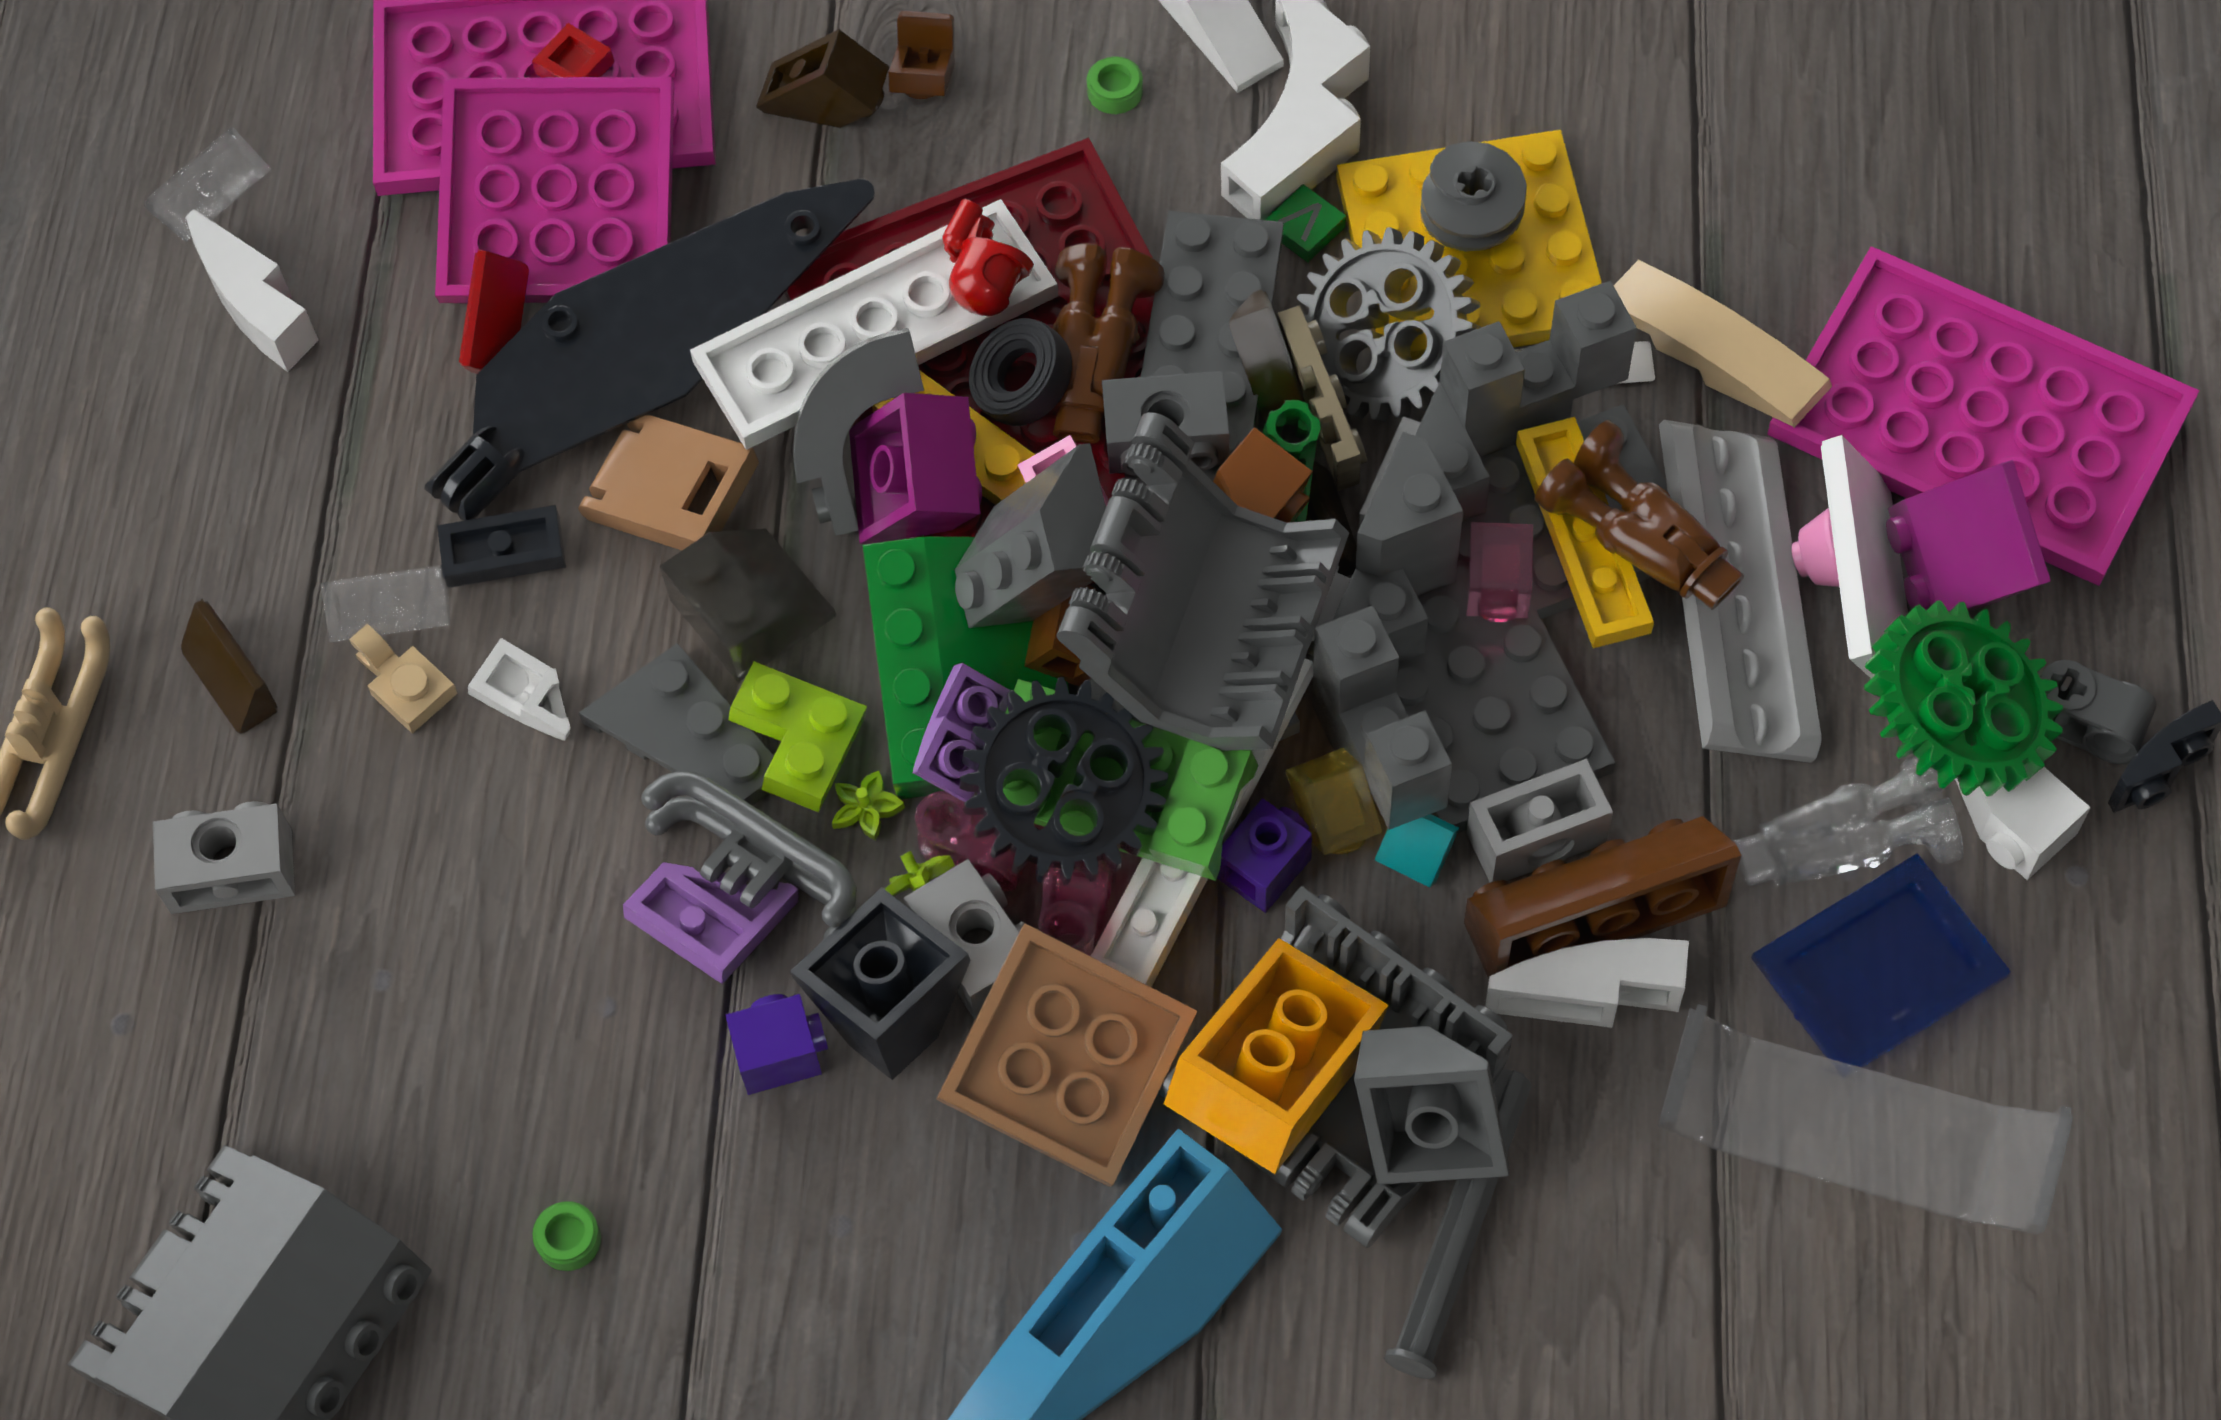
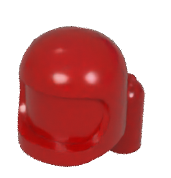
[942,199,1034,316]

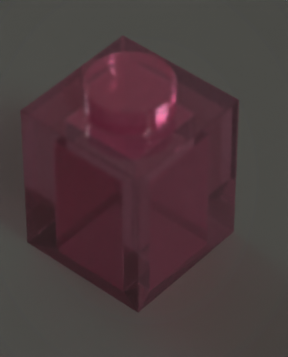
[1466,522,1533,622]

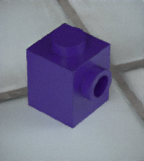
[1217,798,1312,913]
[725,994,828,1095]

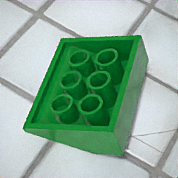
[863,537,1069,800]

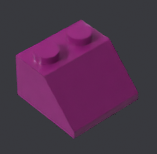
[849,393,982,544]

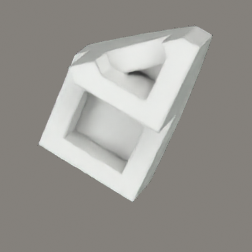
[468,638,571,741]

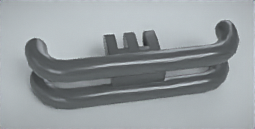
[641,771,857,940]

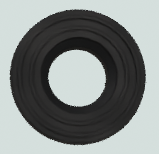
[969,318,1072,426]

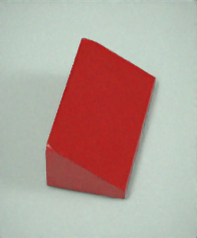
[459,250,529,374]

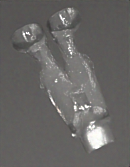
[1733,755,1963,887]

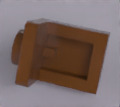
[888,11,955,99]

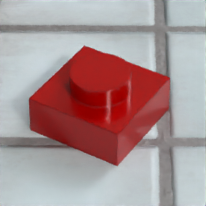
[532,23,615,78]

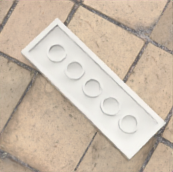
[690,199,1058,450]

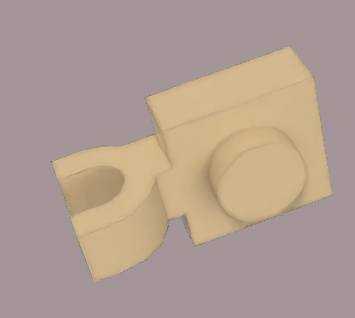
[349,623,457,734]

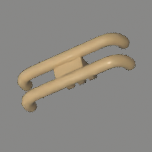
[0,607,110,840]

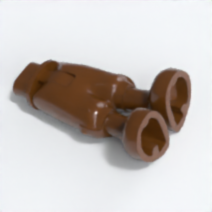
[1051,243,1165,444]
[1535,420,1744,610]

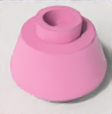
[1792,508,1839,587]

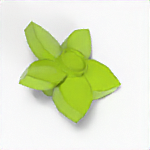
[832,771,905,841]
[885,851,955,897]

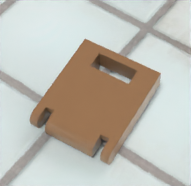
[578,414,759,558]

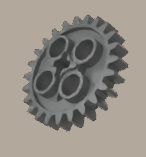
[1297,227,1482,422]

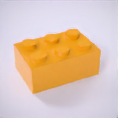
[1164,938,1389,1174]

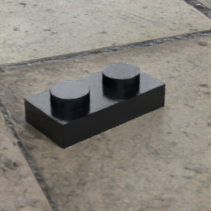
[437,505,566,588]

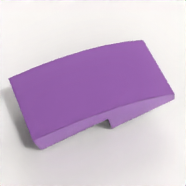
[913,663,1010,802]

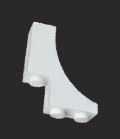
[1221,0,1370,220]

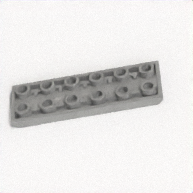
[1659,420,1821,763]

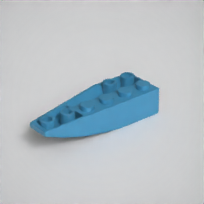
[948,1129,1282,1420]

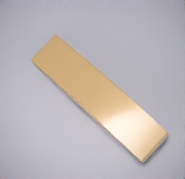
[1614,259,1832,427]

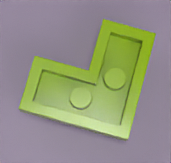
[728,661,867,813]

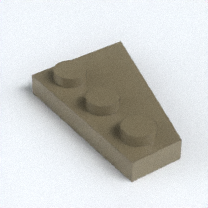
[1277,305,1367,491]

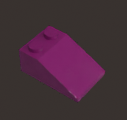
[1886,460,2051,612]

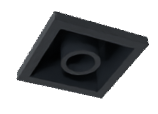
[790,887,971,1080]

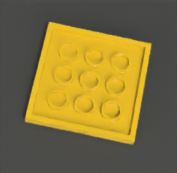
[1336,129,1602,361]

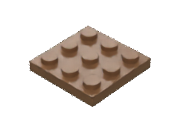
[936,923,1197,1187]

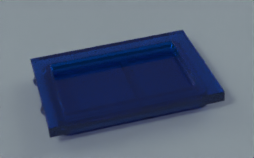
[1751,853,2011,1080]

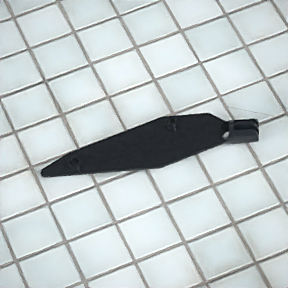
[424,179,875,521]

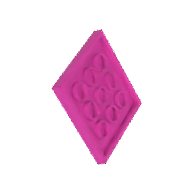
[435,77,675,303]

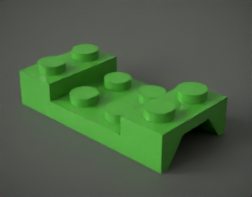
[974,679,1259,881]

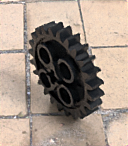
[960,677,1168,885]

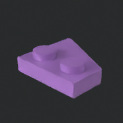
[623,862,798,984]

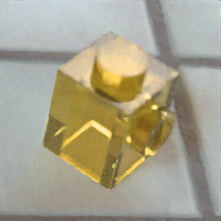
[1286,748,1383,855]

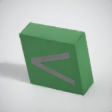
[1265,184,1346,263]

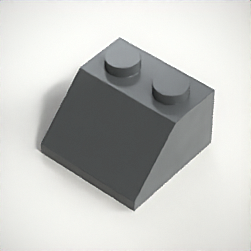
[1354,1026,1510,1184]

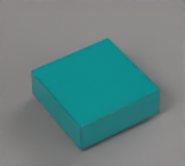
[1374,814,1460,888]

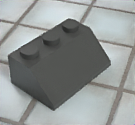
[955,443,1106,628]

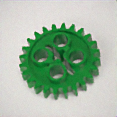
[1864,600,2063,797]

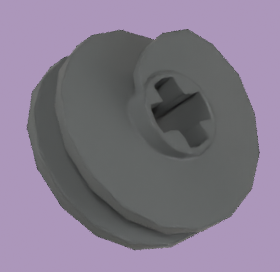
[1420,141,1527,251]

